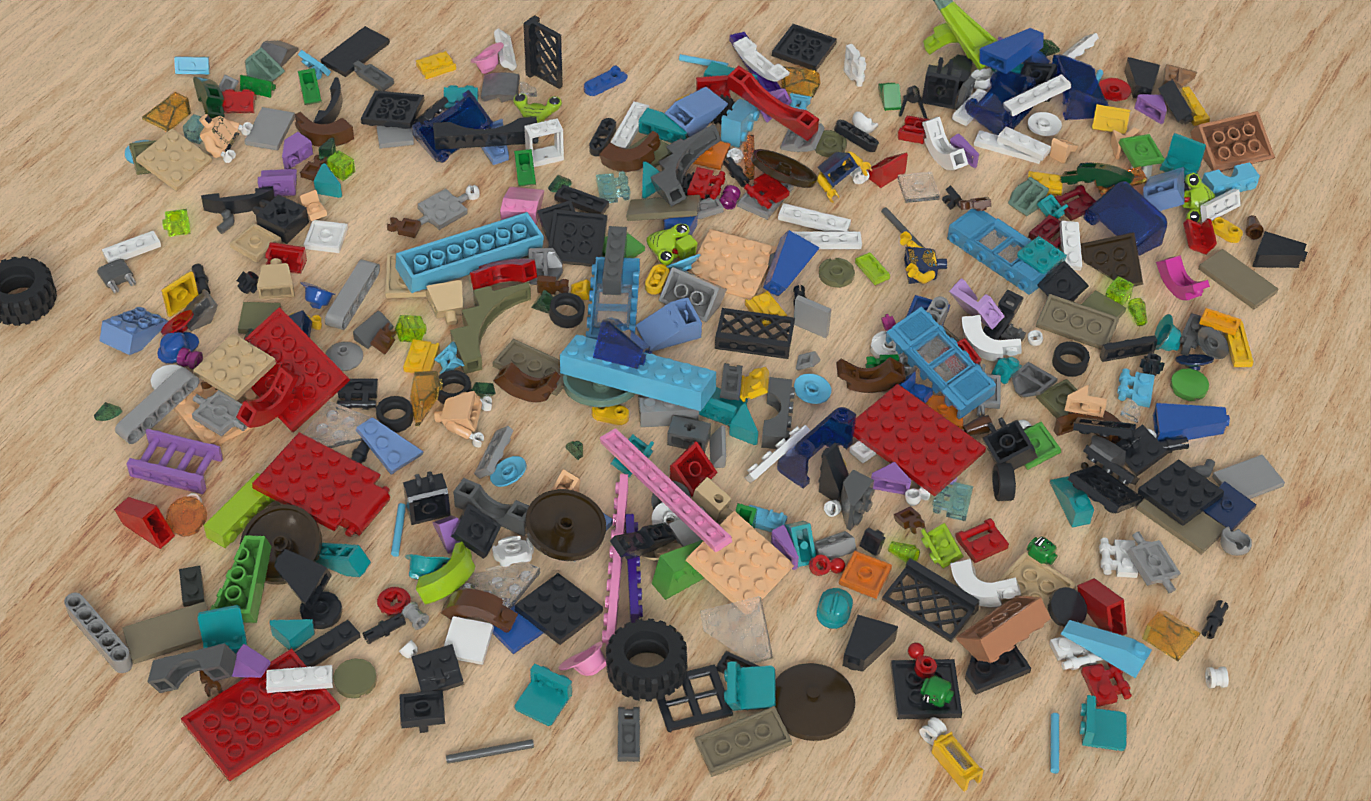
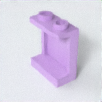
[949,278,1005,330]

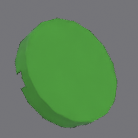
[1170,369,1209,401]

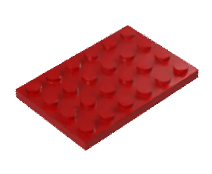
[244,307,350,433]
[846,384,986,497]
[181,649,340,782]

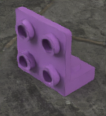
[258,169,297,196]

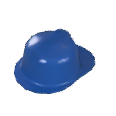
[300,282,336,309]
[157,332,199,363]

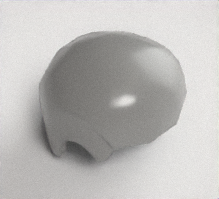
[1220,526,1252,556]

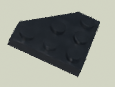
[965,645,1031,695]

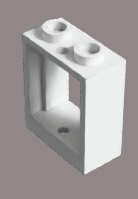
[524,118,564,167]

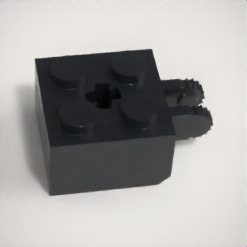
[921,57,962,109]
[252,194,309,244]
[982,417,1038,470]
[403,471,451,525]

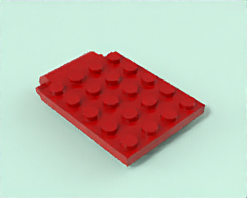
[252,432,390,537]

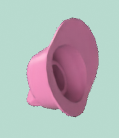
[471,42,504,74]
[558,642,607,676]

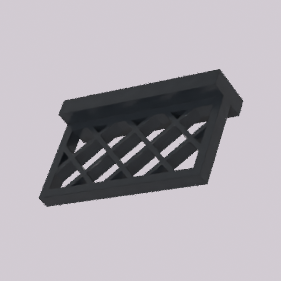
[523,15,563,89]
[715,308,795,359]
[882,558,979,643]

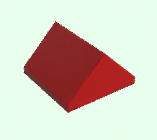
[867,152,908,188]
[670,441,718,497]

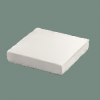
[304,220,348,253]
[444,616,494,665]

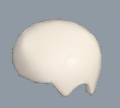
[970,68,995,90]
[852,112,878,134]

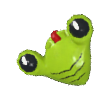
[513,93,562,123]
[1182,173,1216,223]
[646,224,690,265]

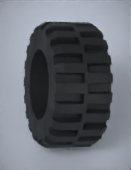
[0,256,57,326]
[606,618,688,702]

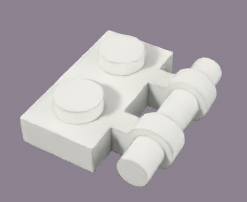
[843,44,867,87]
[1099,538,1138,578]
[1049,636,1103,670]

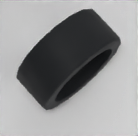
[549,292,585,328]
[1052,341,1090,377]
[435,370,472,404]
[376,396,413,433]
[992,463,1016,501]

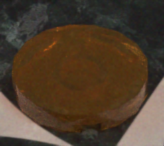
[166,496,207,537]

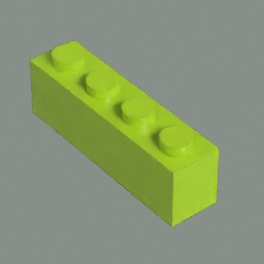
[203,473,275,548]

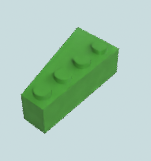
[210,535,272,623]
[652,540,704,600]

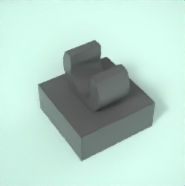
[1000,323,1026,342]

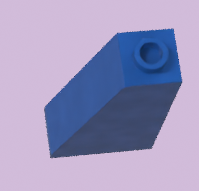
[980,28,1044,74]
[763,230,819,296]
[1153,403,1230,441]

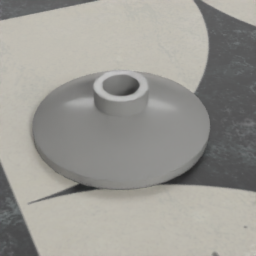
[326,342,363,371]

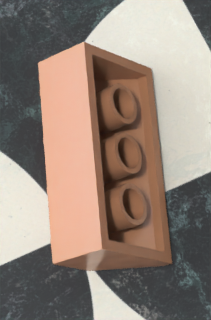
[956,595,1051,663]

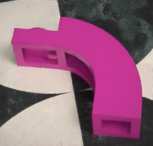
[1156,255,1210,301]

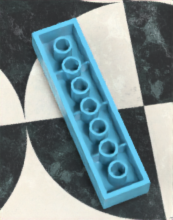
[396,212,544,293]
[560,334,716,411]

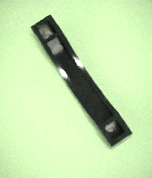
[433,117,539,150]

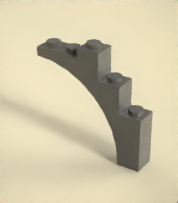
[650,124,722,207]

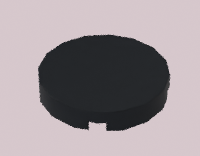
[1048,587,1087,627]
[300,591,343,629]

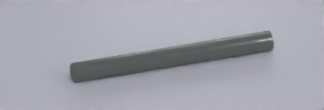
[881,207,925,248]
[446,739,534,764]

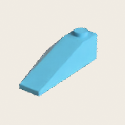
[1061,620,1152,678]

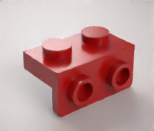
[696,75,731,99]
[221,89,257,113]
[1183,218,1217,255]

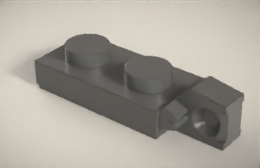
[353,61,394,91]
[1180,313,1206,356]

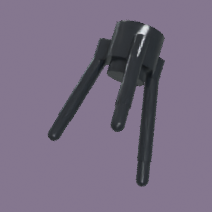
[899,85,928,119]

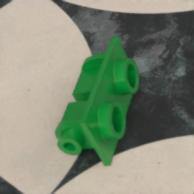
[240,75,276,98]

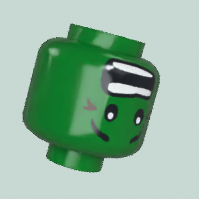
[1026,536,1058,565]
[920,676,954,707]

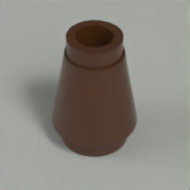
[1246,215,1264,240]
[963,415,993,436]

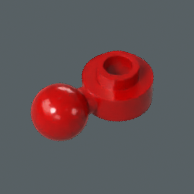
[809,555,845,576]
[908,642,937,679]

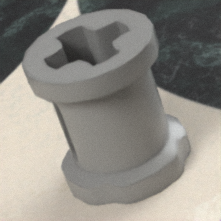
[402,602,429,630]

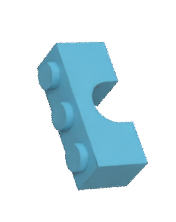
[1202,162,1260,197]

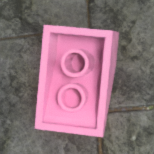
[500,187,544,226]

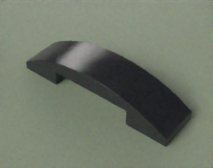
[314,77,342,124]
[201,186,275,214]
[983,289,1024,340]

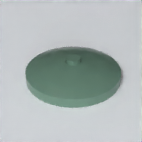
[563,374,635,407]

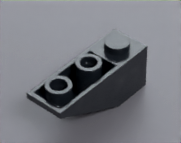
[818,443,849,502]

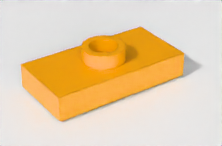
[1199,308,1242,336]

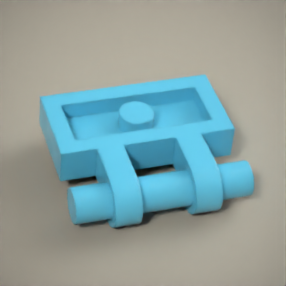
[1117,368,1155,408]

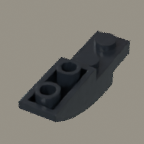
[610,522,676,560]

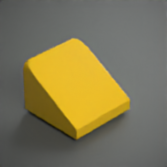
[571,279,593,300]

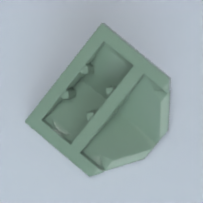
[245,47,285,82]
[1008,177,1049,216]

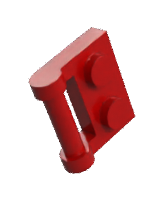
[955,518,1009,564]

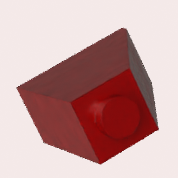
[114,497,175,549]
[1077,578,1127,636]

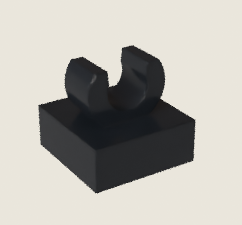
[942,185,963,210]
[859,528,886,556]

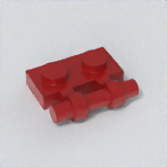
[687,167,726,199]
[744,173,790,209]
[1081,663,1132,707]

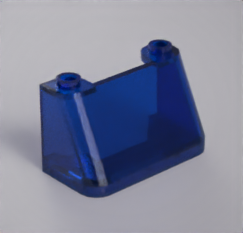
[1052,54,1108,120]
[965,70,1035,135]
[412,90,493,163]
[1084,181,1168,256]
[593,317,653,369]
[777,407,856,489]

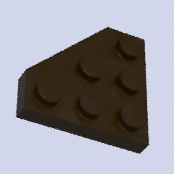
[1081,232,1144,288]

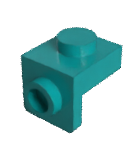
[1037,194,1069,219]
[991,357,1022,384]

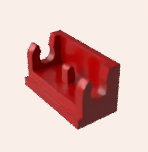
[265,242,307,274]

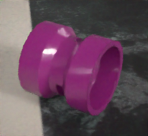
[719,185,741,210]
[177,347,203,370]

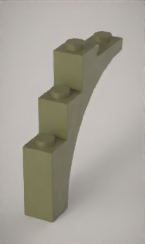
[450,282,531,374]

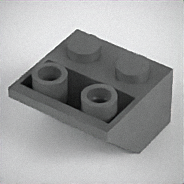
[840,470,875,531]

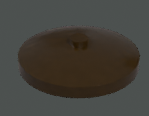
[751,149,818,188]
[525,489,606,561]
[240,504,322,585]
[775,663,855,741]

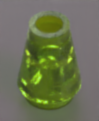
[1127,298,1147,326]
[888,541,920,563]

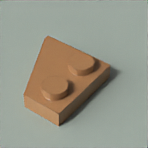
[1163,64,1197,87]

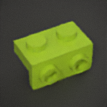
[921,523,964,569]

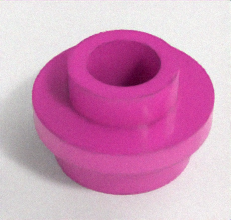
[881,313,896,331]

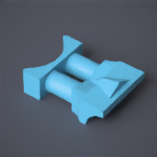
[789,93,812,110]
[434,342,464,374]

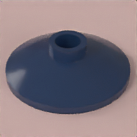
[1175,354,1214,371]

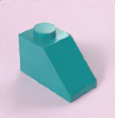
[785,521,816,567]

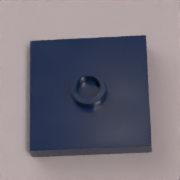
[1203,481,1257,531]

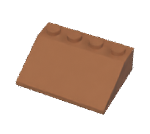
[1190,111,1275,171]

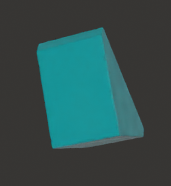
[642,162,660,199]
[314,163,342,198]
[729,404,758,445]
[270,619,315,651]

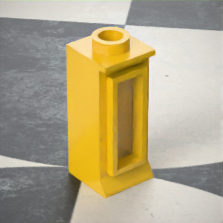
[932,732,984,792]

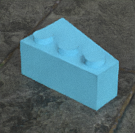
[721,99,760,148]

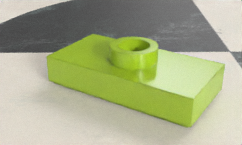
[855,252,890,285]

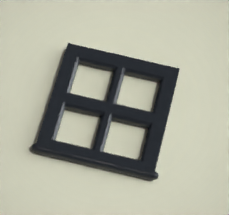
[656,664,733,733]

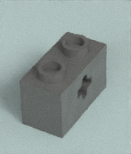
[667,416,711,453]

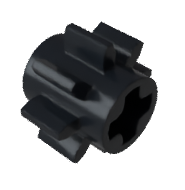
[236,271,259,294]
[1139,353,1165,376]

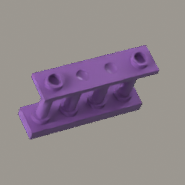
[126,429,223,494]

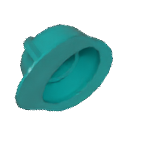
[1155,314,1181,351]
[405,554,450,580]
[817,588,853,629]

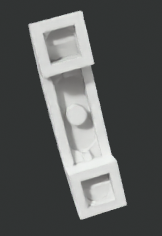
[733,37,790,82]

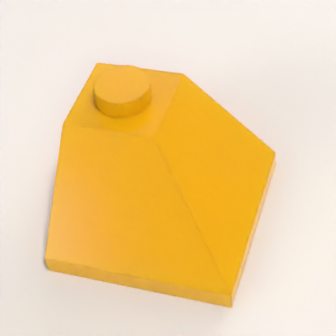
[161,271,198,318]

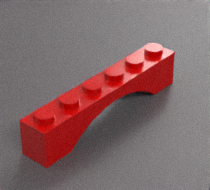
[727,65,819,141]

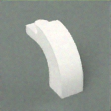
[922,117,969,170]
[962,315,1022,362]
[951,559,1021,608]

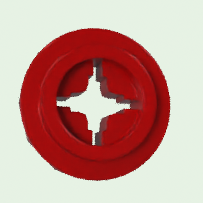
[377,587,411,616]

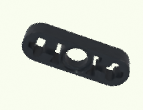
[589,118,616,156]
[834,120,879,152]

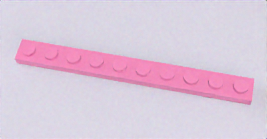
[600,428,732,553]
[602,474,628,647]

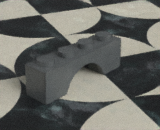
[602,226,627,296]
[761,377,795,449]
[453,478,529,536]
[148,644,237,693]

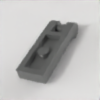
[720,363,743,400]
[618,707,640,762]

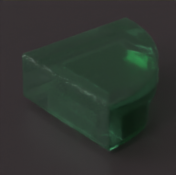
[548,175,572,192]
[94,402,122,421]
[566,441,583,460]

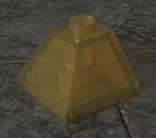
[781,66,821,98]
[142,92,191,132]
[410,371,442,426]
[1142,611,1201,661]

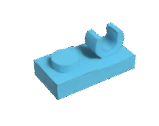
[298,50,331,80]
[174,56,210,74]
[749,505,788,532]

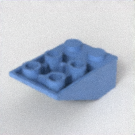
[665,87,728,137]
[1143,167,1185,214]
[636,297,702,352]
[99,307,168,355]

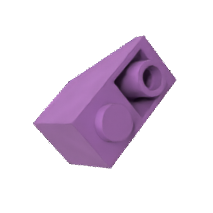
[282,132,313,169]

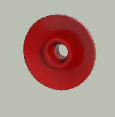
[1098,78,1131,101]
[161,310,194,336]

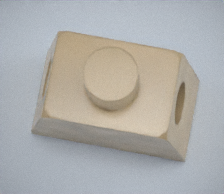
[257,258,295,299]
[426,280,463,325]
[692,477,733,523]

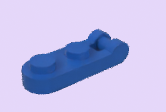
[584,65,628,96]

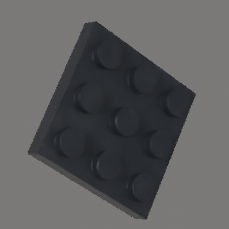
[772,24,837,71]
[361,90,425,129]
[548,209,608,267]
[1138,459,1224,526]
[1067,465,1144,514]
[515,573,603,645]
[890,659,962,719]

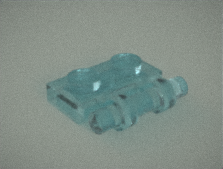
[596,171,631,203]
[932,482,973,521]

